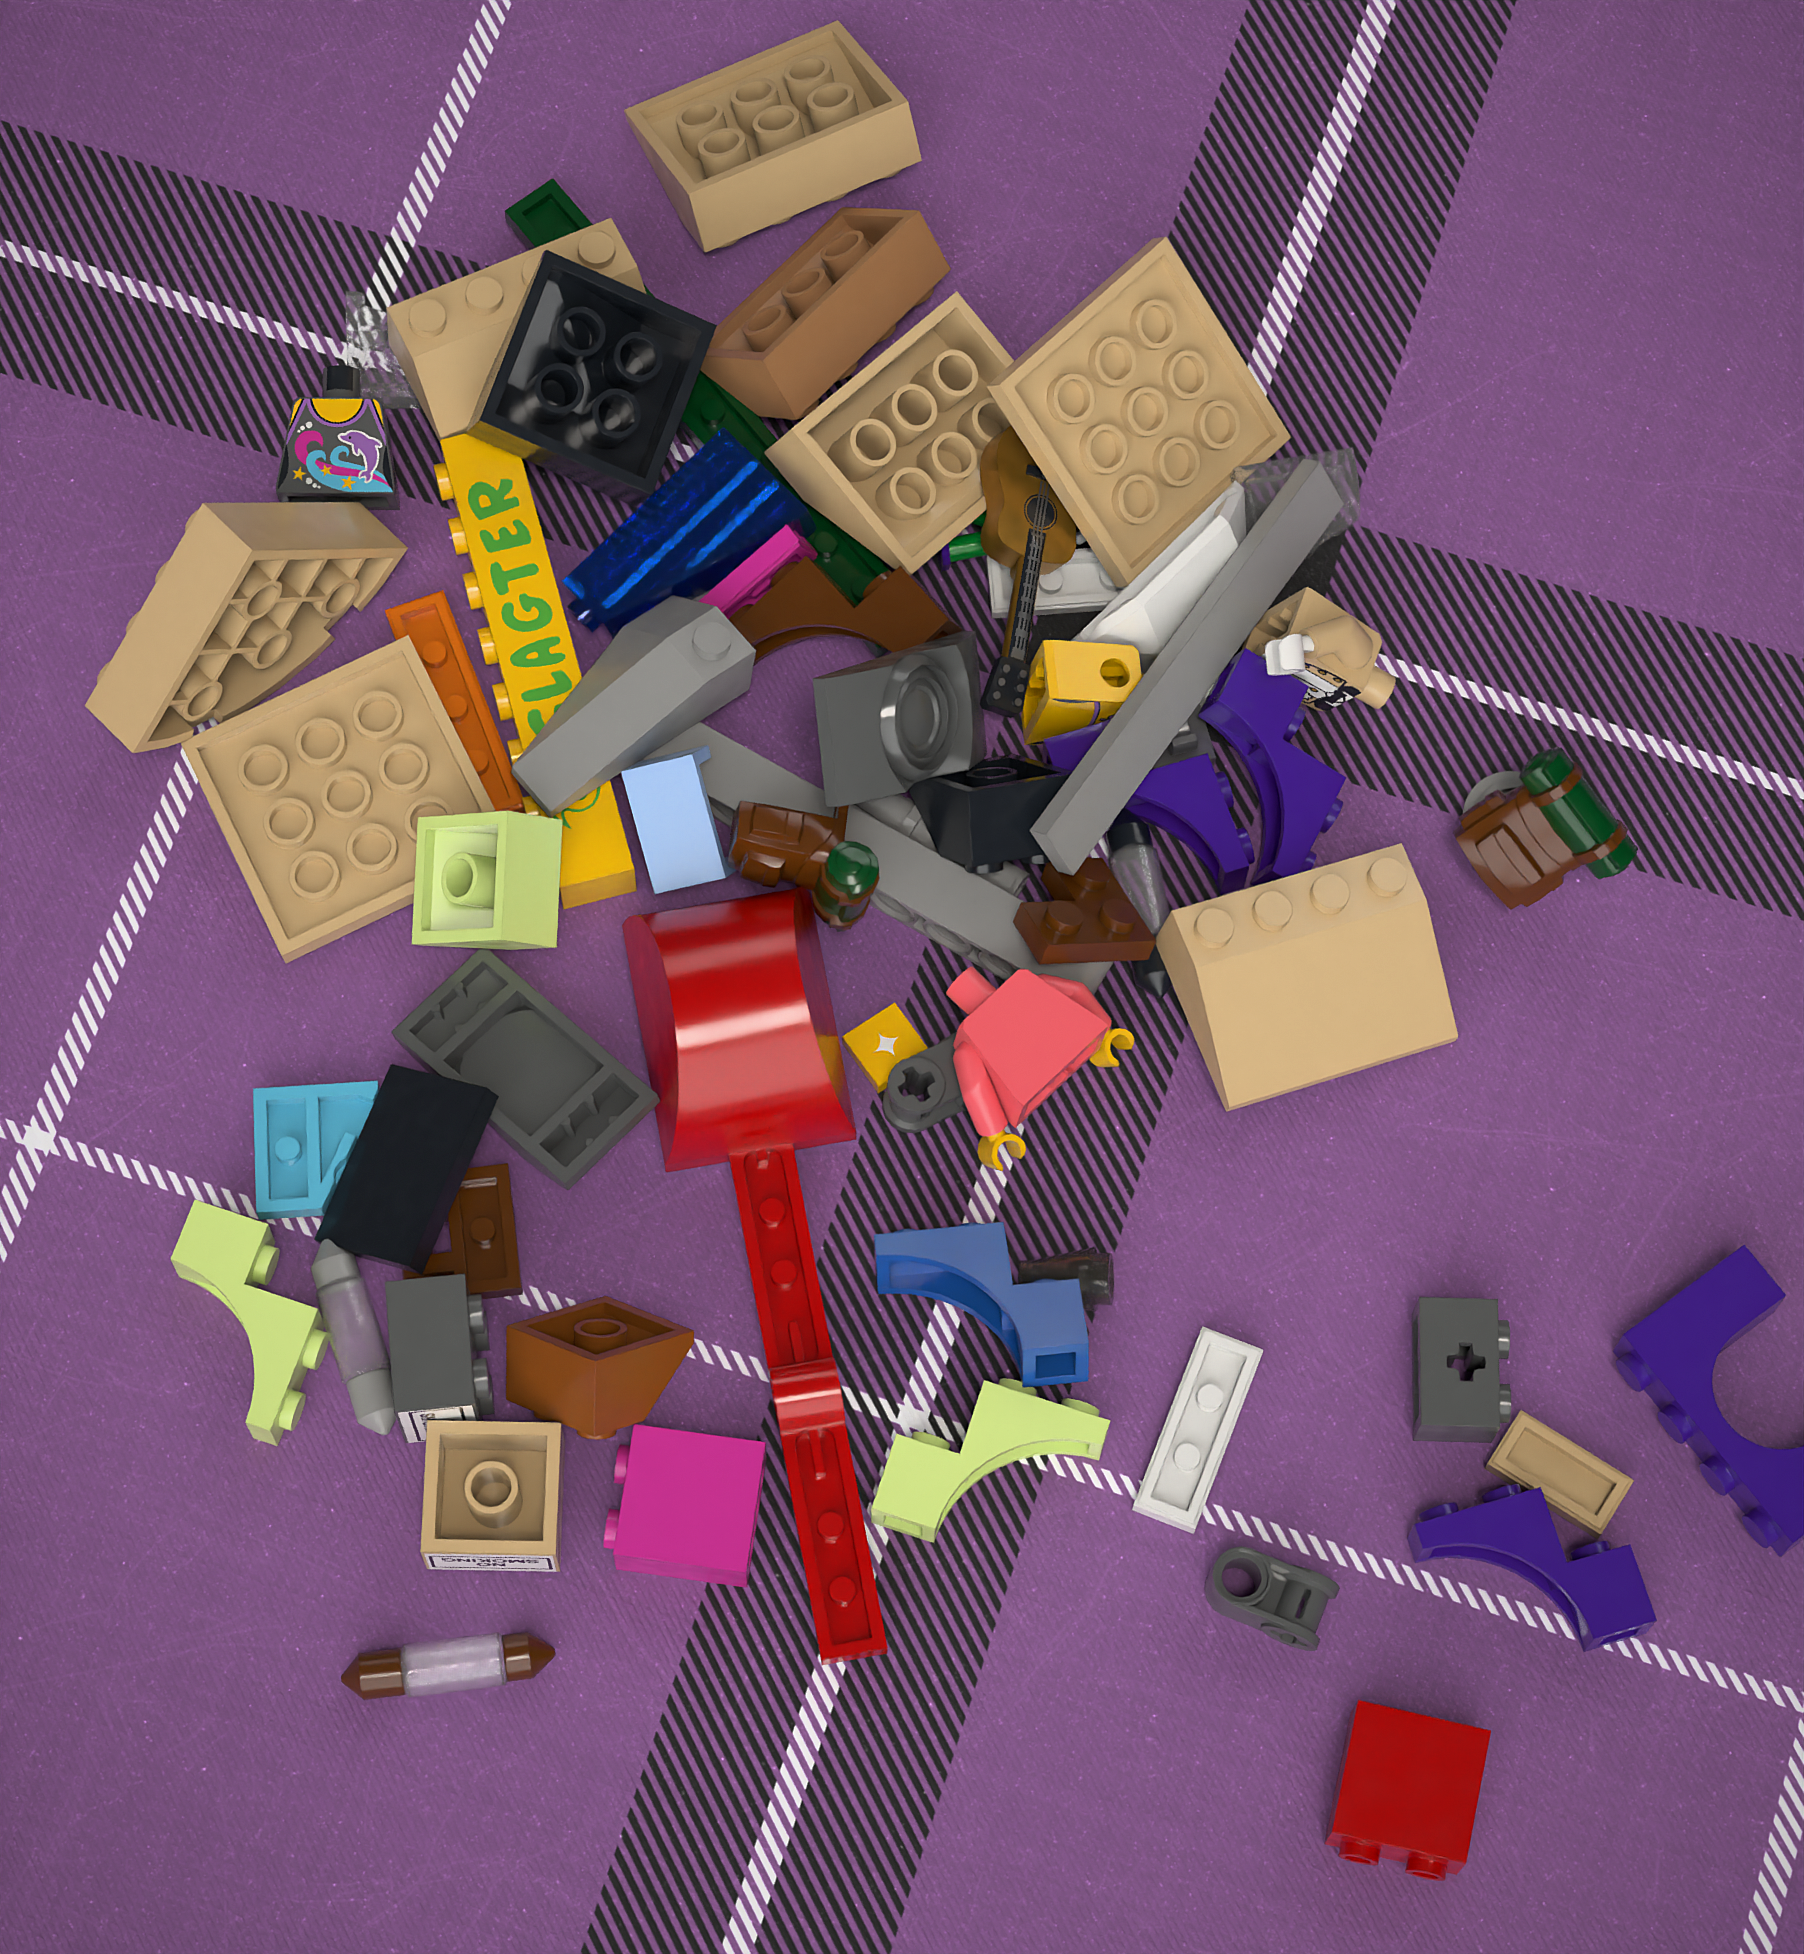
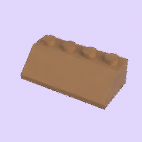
[700,207,951,420]

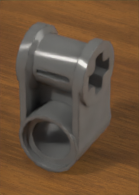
[882,1032,967,1133]
[1204,1546,1340,1651]

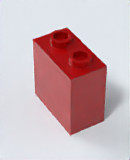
[1324,1700,1491,1881]

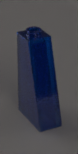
[561,427,817,639]

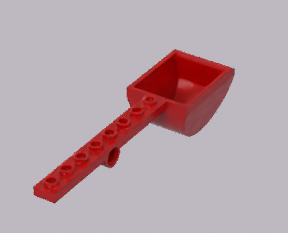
[622,887,888,1665]

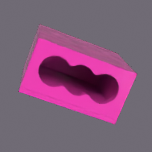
[603,1424,767,1588]

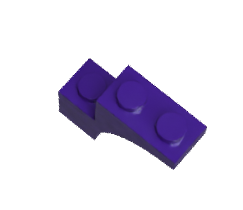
[1198,648,1347,886]
[1041,720,1255,895]
[1407,1484,1657,1652]

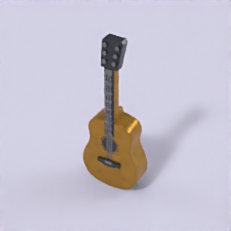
[979,425,1077,718]

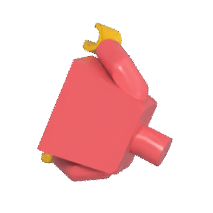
[946,966,1134,1171]

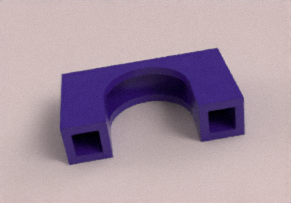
[1613,1245,1804,1557]

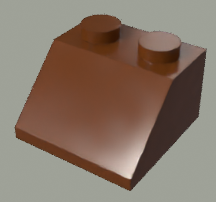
[506,1296,694,1440]

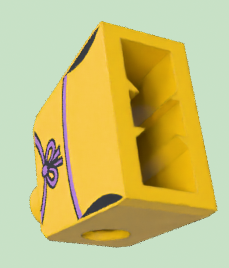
[1021,640,1145,745]

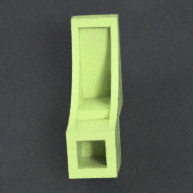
[170,1200,329,1446]
[871,1378,1111,1543]

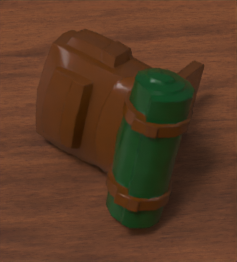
[1453,747,1638,910]
[728,801,880,932]

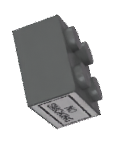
[385,1274,495,1443]

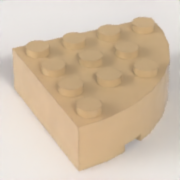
[85,502,408,753]

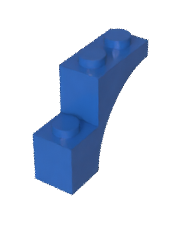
[874,1222,1089,1388]

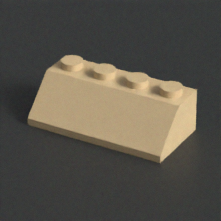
[386,218,646,442]

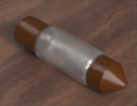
[341,1632,556,1700]

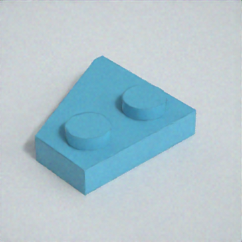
[253,1081,380,1220]

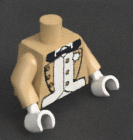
[1200,587,1396,712]

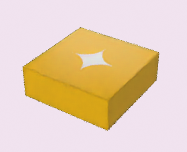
[842,1002,928,1093]

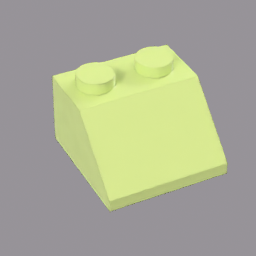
[412,811,563,950]

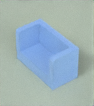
[621,745,737,894]

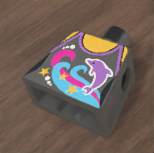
[276,365,400,510]

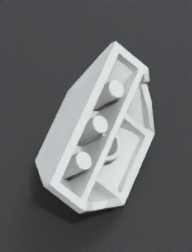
[1071,480,1246,673]

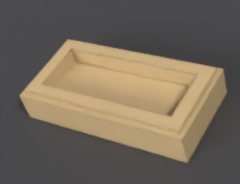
[1484,1410,1634,1540]

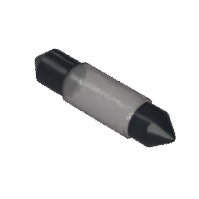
[1106,808,1173,998]

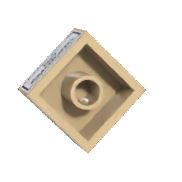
[420,1420,565,1572]

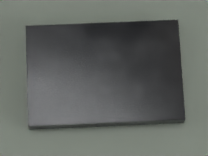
[314,1064,499,1275]

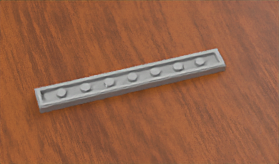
[1030,459,1344,876]

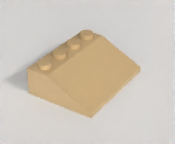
[624,20,922,253]
[764,291,1014,575]
[1156,843,1458,1112]

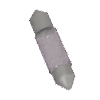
[311,1239,397,1435]

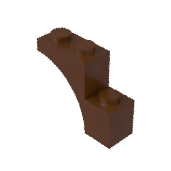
[728,556,963,666]

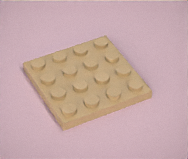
[986,237,1291,587]
[180,635,496,963]

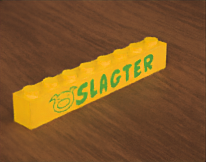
[433,434,637,910]

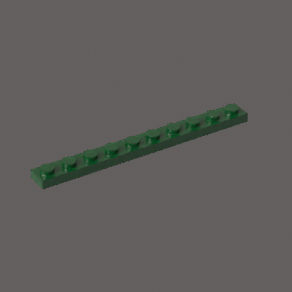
[505,178,890,658]

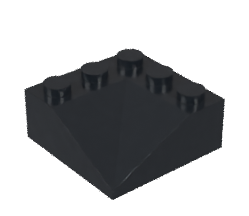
[465,250,717,507]

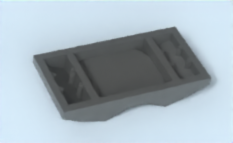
[812,631,987,807]
[391,948,661,1190]

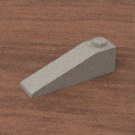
[511,595,756,818]

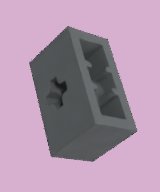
[1412,1297,1511,1443]

